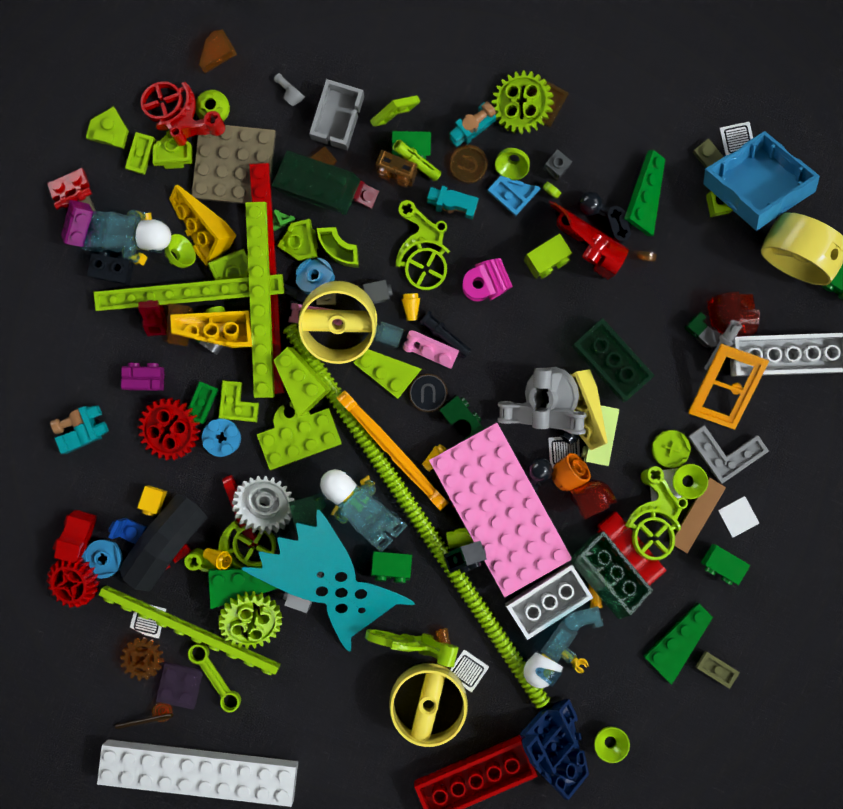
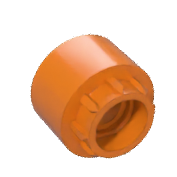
[551,453,591,491]

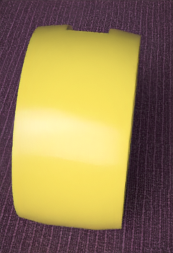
[761,213,843,285]
[298,281,377,364]
[389,663,468,747]

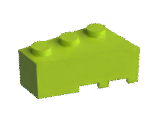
[273,347,331,417]

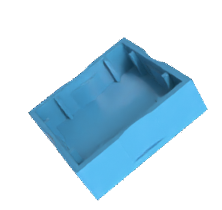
[703,131,820,231]

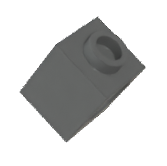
[543,149,572,181]
[363,280,393,304]

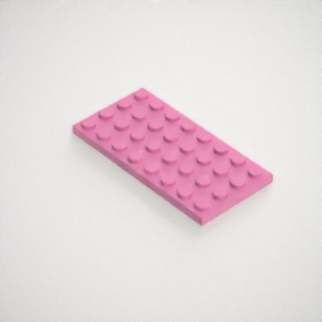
[429,423,572,597]

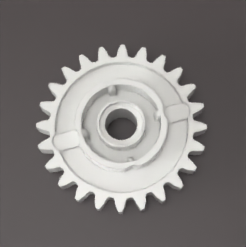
[232,476,295,535]

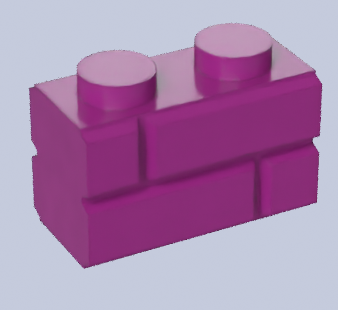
[61,200,93,247]
[121,363,164,391]

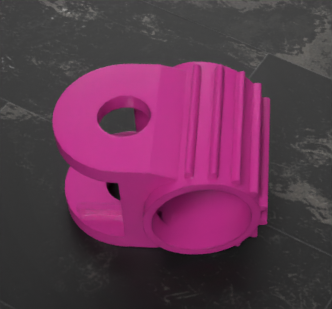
[462,258,513,302]

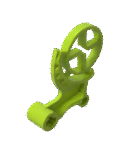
[396,200,450,290]
[625,466,688,560]
[184,520,276,572]
[365,629,458,667]

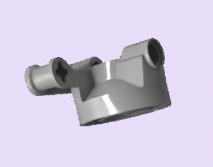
[497,367,587,435]

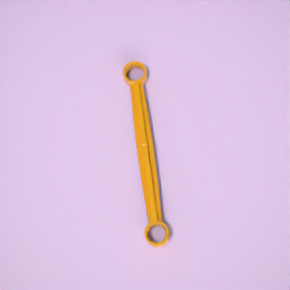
[336,390,449,511]

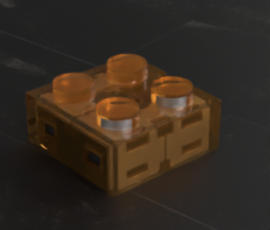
[376,150,418,187]

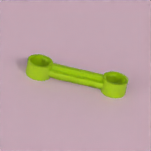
[188,643,241,712]

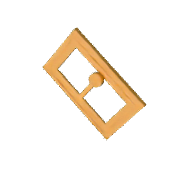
[688,344,769,430]

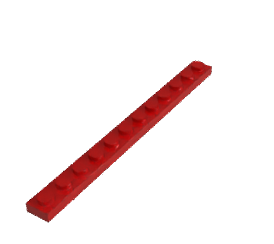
[249,163,285,394]

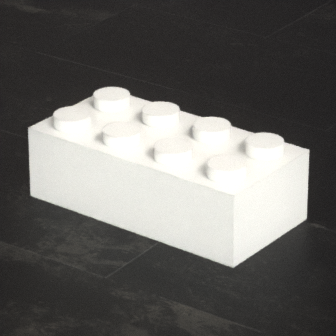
[505,562,593,640]

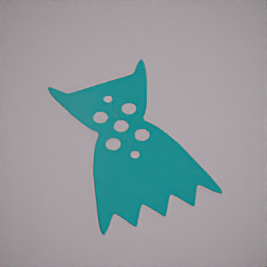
[242,510,415,652]

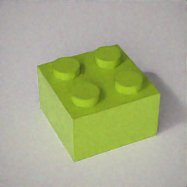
[524,233,572,279]

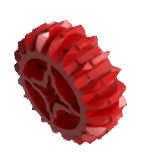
[46,557,99,608]

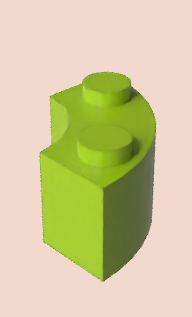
[317,227,359,268]

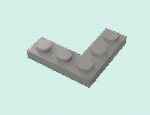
[687,425,769,484]

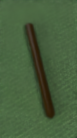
[115,713,173,729]

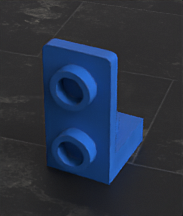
[108,518,147,544]

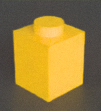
[138,485,167,516]

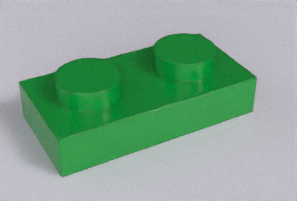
[188,382,218,424]

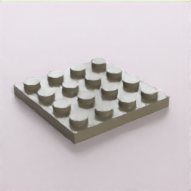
[192,125,276,204]

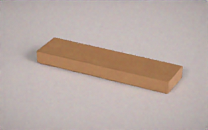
[674,477,726,553]

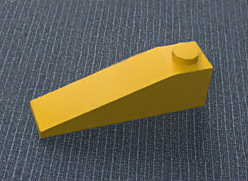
[169,185,236,266]
[170,310,252,348]

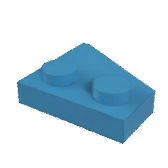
[488,176,541,217]

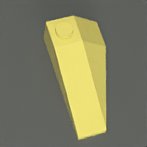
[571,369,608,450]

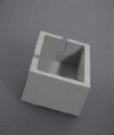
[309,79,364,151]

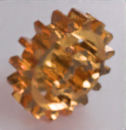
[120,637,164,681]

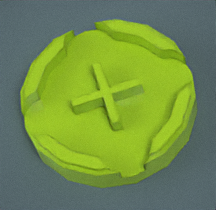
[651,430,691,468]

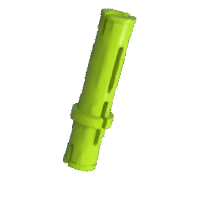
[392,139,441,181]

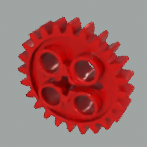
[138,398,201,460]

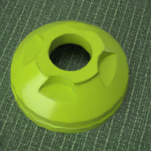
[195,90,230,121]
[495,148,530,180]
[164,234,196,268]
[672,464,708,499]
[594,726,630,763]

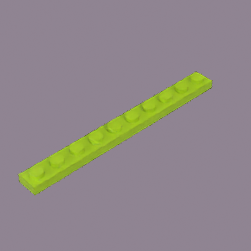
[245,202,275,398]
[94,274,284,311]
[99,586,281,675]

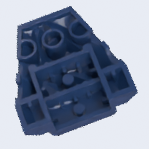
[520,699,589,800]

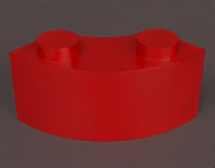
[53,510,97,563]

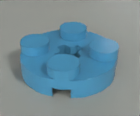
[296,258,335,295]
[202,419,241,457]
[83,539,123,579]

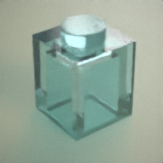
[375,322,404,349]

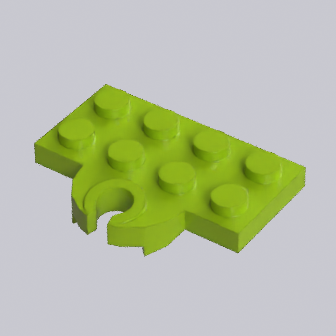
[257,402,342,470]

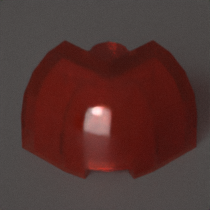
[707,292,760,337]
[570,479,617,519]

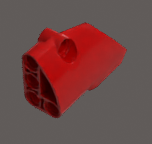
[549,201,629,280]

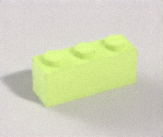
[581,406,619,466]

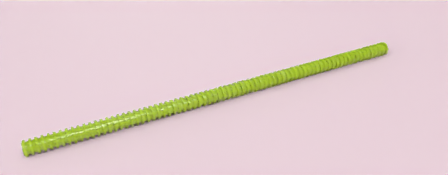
[283,323,550,708]

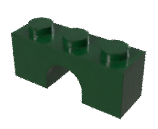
[439,396,488,441]

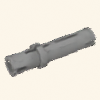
[704,320,742,370]

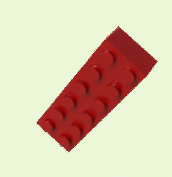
[414,735,538,809]

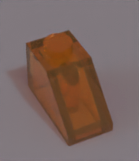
[199,29,237,73]
[167,304,193,346]

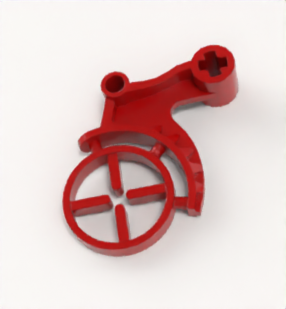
[141,81,226,146]

